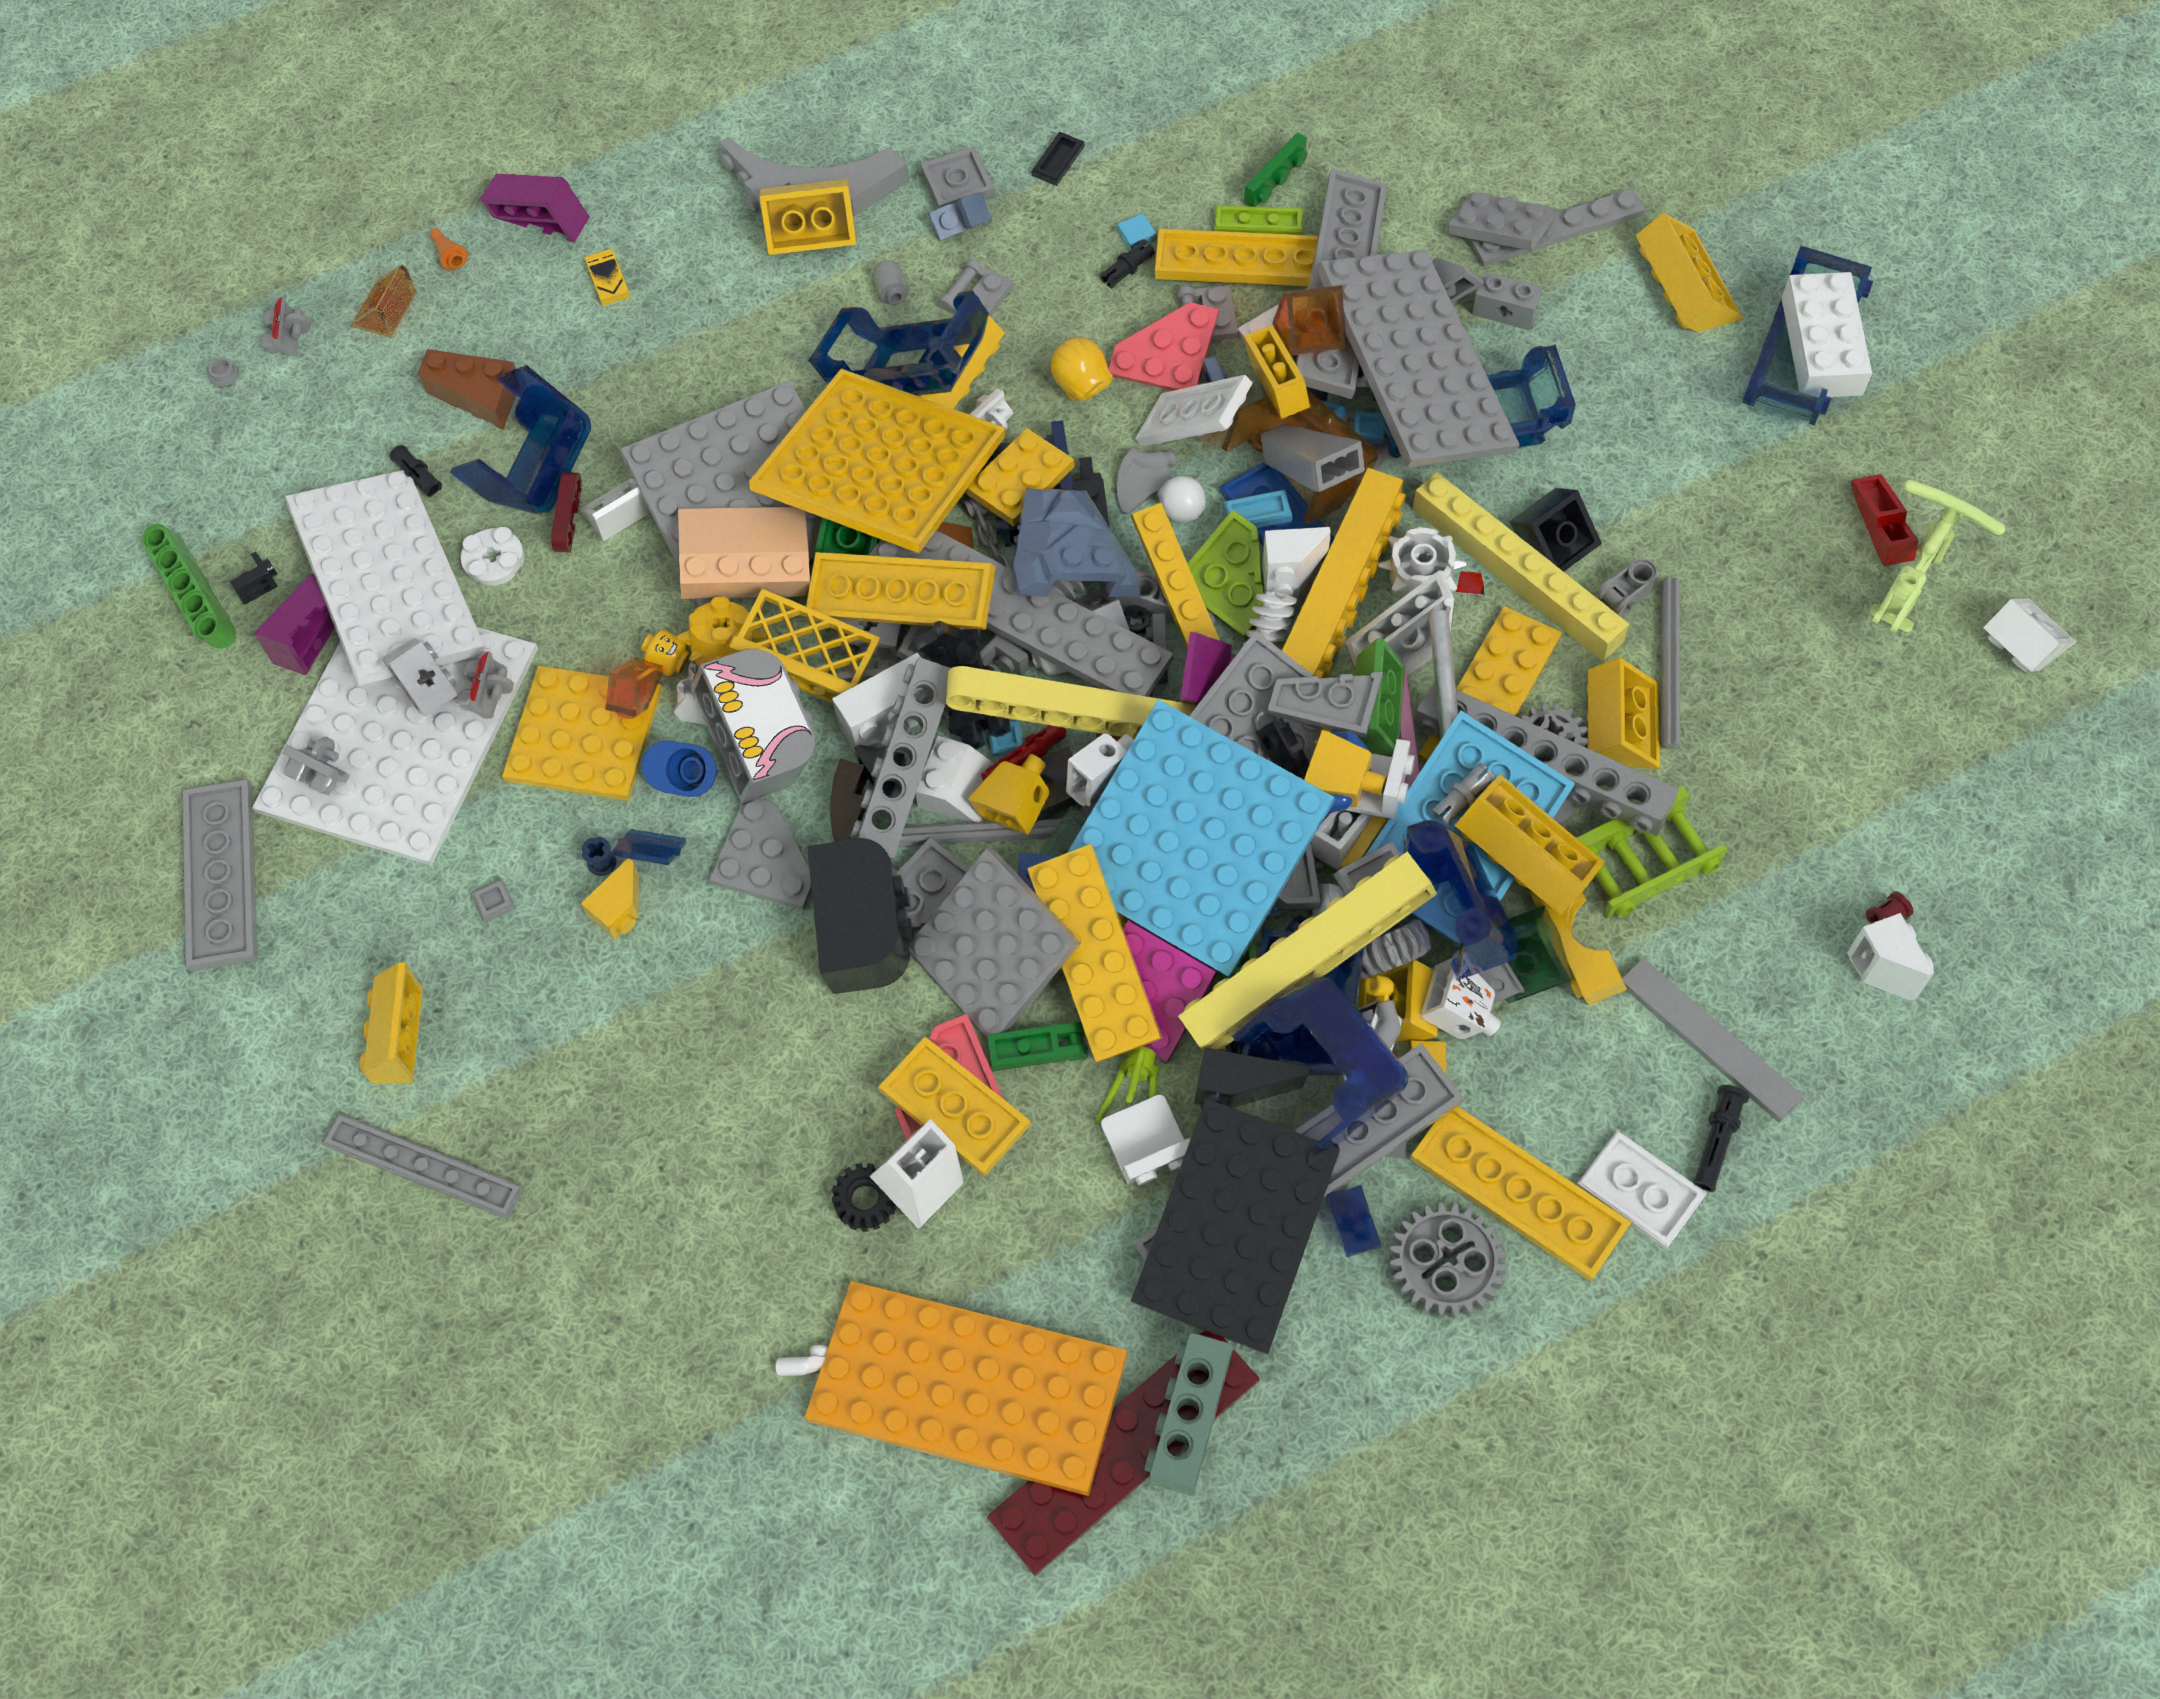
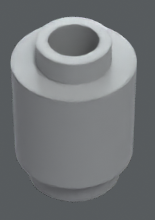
[873,260,909,305]

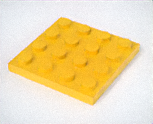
[502,665,662,801]

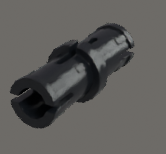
[1100,239,1155,289]
[390,445,442,497]

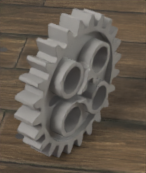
[1389,1202,1508,1320]

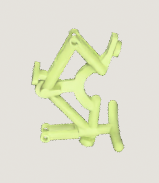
[1870,479,2005,634]

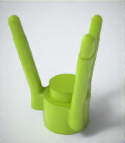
[1095,1046,1159,1123]

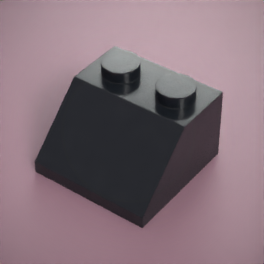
[1509,488,1602,572]

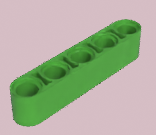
[142,523,236,649]

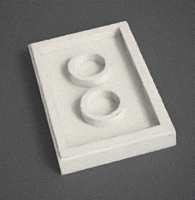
[1577,1130,1707,1250]

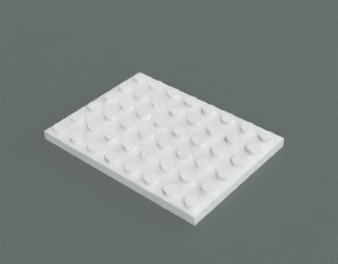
[252,627,538,866]

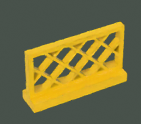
[729,589,880,704]

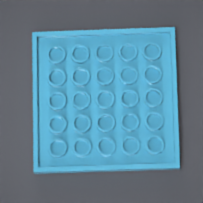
[1067,699,1336,978]

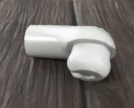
[775,1345,828,1376]

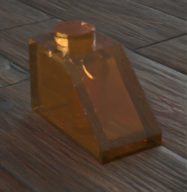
[605,657,663,719]

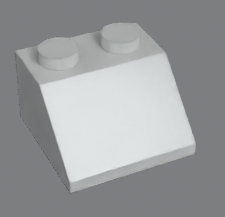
[1983,598,2077,672]
[915,736,994,823]

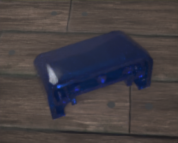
[1404,820,1518,980]

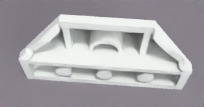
[1345,570,1454,676]

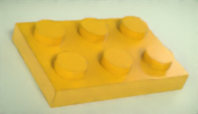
[966,428,1075,527]

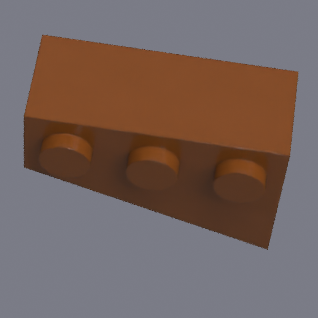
[418,349,521,430]

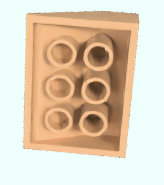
[678,507,810,599]

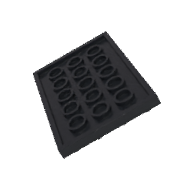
[1130,1098,1340,1355]

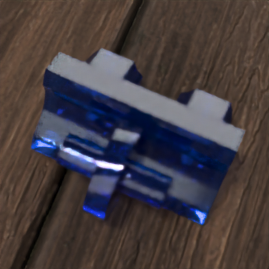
[1326,1185,1381,1257]

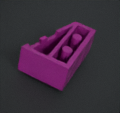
[480,174,590,243]
[254,573,335,675]

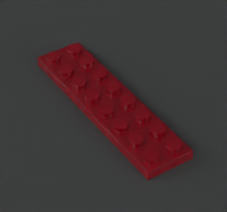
[987,1331,1260,1576]

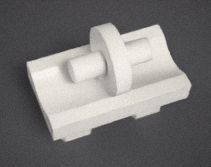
[969,389,1014,431]

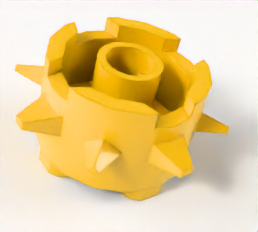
[677,597,766,667]

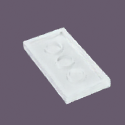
[1135,375,1252,446]

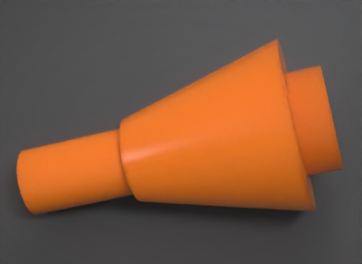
[430,228,468,271]

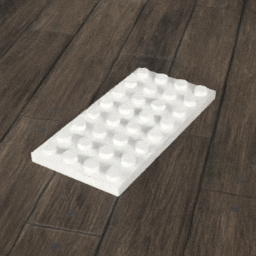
[285,470,485,686]

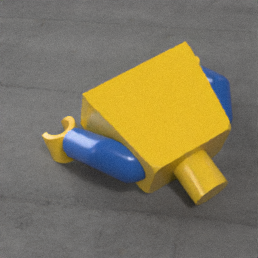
[1304,727,1387,814]

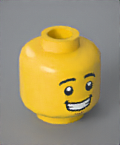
[641,629,691,677]

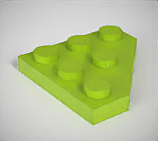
[1187,510,1264,640]

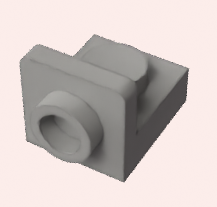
[979,634,1029,676]

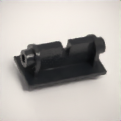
[1256,718,1310,780]

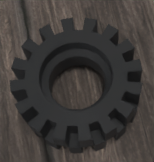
[832,1163,896,1232]

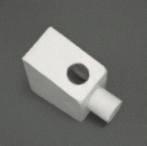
[1066,734,1134,807]

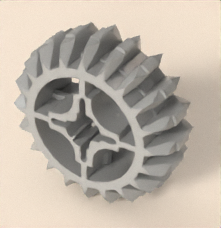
[1340,919,1431,980]

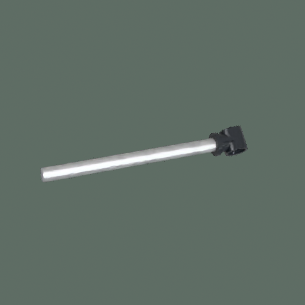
[1429,610,1458,741]

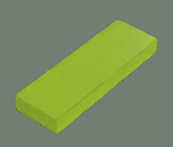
[1214,205,1303,235]

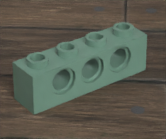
[1144,1332,1233,1496]

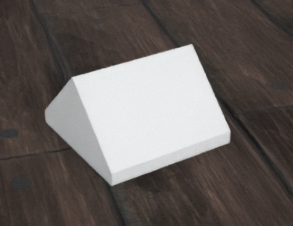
[579,478,651,541]

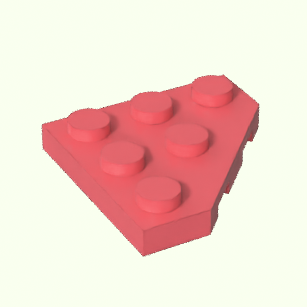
[1109,302,1219,391]
[895,1014,1003,1140]

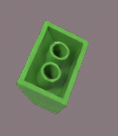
[1352,638,1405,757]

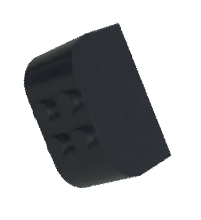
[807,838,914,994]

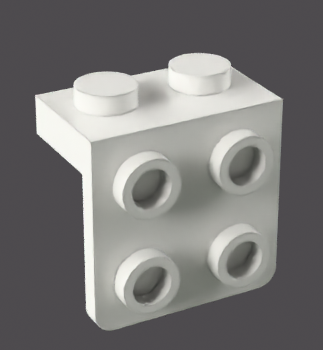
[1345,739,1415,819]
[1101,1095,1190,1186]

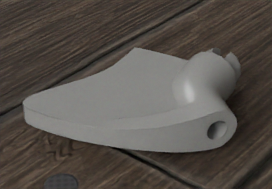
[1116,447,1177,514]

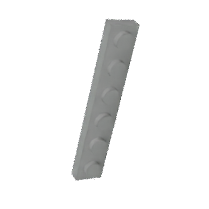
[1471,188,1646,267]

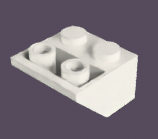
[1847,913,1935,1001]
[870,1119,964,1229]

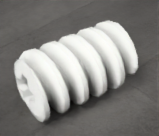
[1242,591,1297,651]

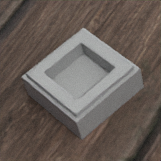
[471,879,516,923]

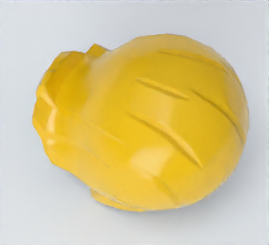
[1050,337,1113,401]

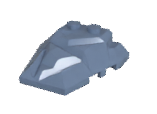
[1011,488,1141,597]

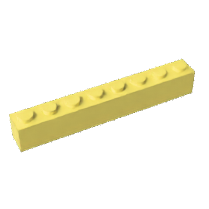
[1413,472,1630,662]
[1178,852,1437,1052]

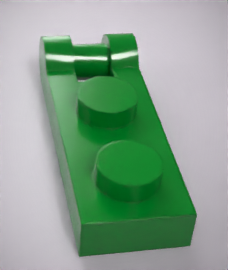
[987,1022,1088,1071]

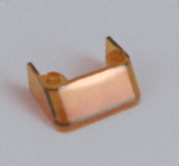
[1222,388,1378,525]

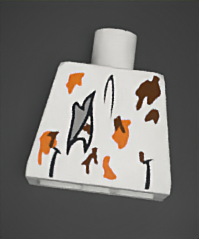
[1420,955,1501,1039]

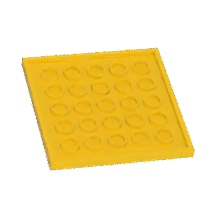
[749,369,1005,554]

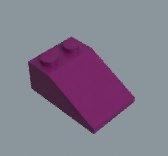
[1180,632,1237,705]

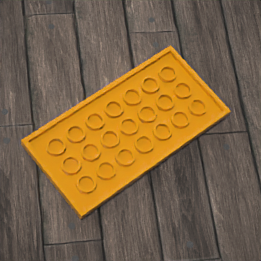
[804,1281,1128,1496]

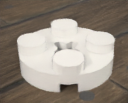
[461,527,525,586]

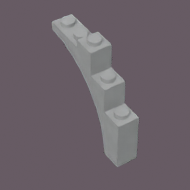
[719,137,909,216]

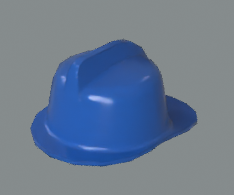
[642,741,718,797]

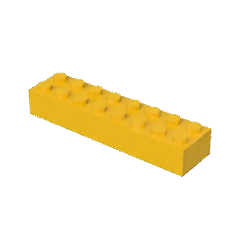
[1282,468,1406,678]

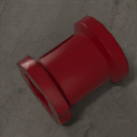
[1866,891,1914,924]

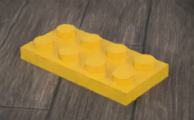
[878,1037,1031,1177]

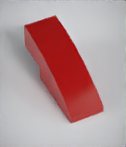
[1851,474,1919,566]

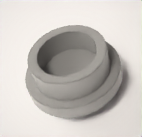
[208,357,239,386]

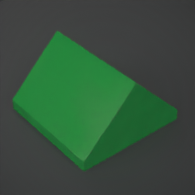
[813,517,880,562]

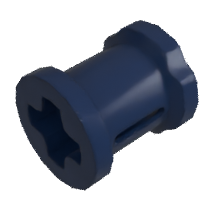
[582,837,617,876]

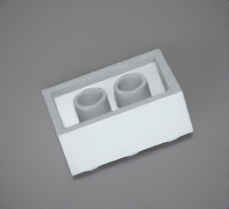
[1262,527,1331,611]

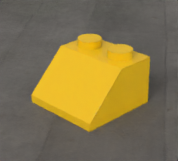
[1359,960,1438,1042]

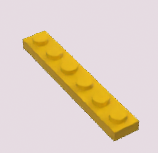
[1131,503,1220,649]

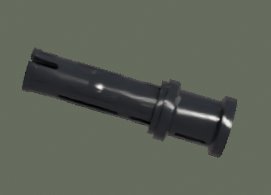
[1693,1085,1750,1192]

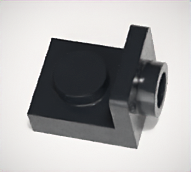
[230,551,278,605]

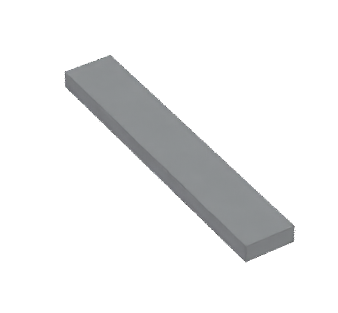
[1622,958,1804,1123]
[322,1113,524,1220]

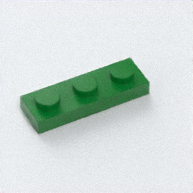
[1244,132,1307,207]

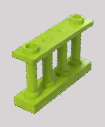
[1576,785,1727,919]

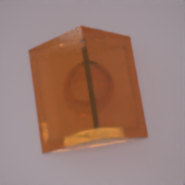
[350,264,417,338]
[1272,285,1346,356]

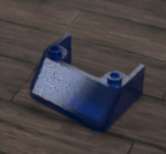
[450,365,591,514]
[1232,977,1408,1149]

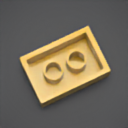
[759,178,856,255]

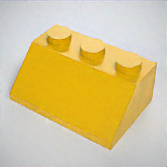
[1586,657,1660,769]
[360,962,423,1084]

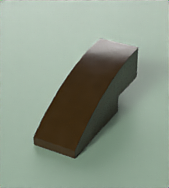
[830,759,868,842]

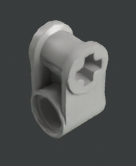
[1596,558,1657,617]

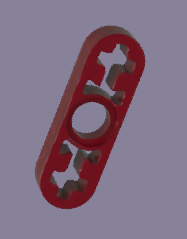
[551,472,582,553]

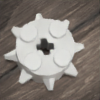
[1378,526,1466,598]

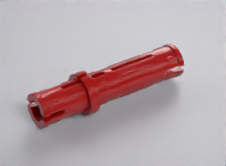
[981,725,1067,781]

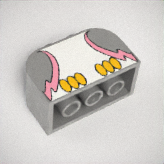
[691,649,815,804]

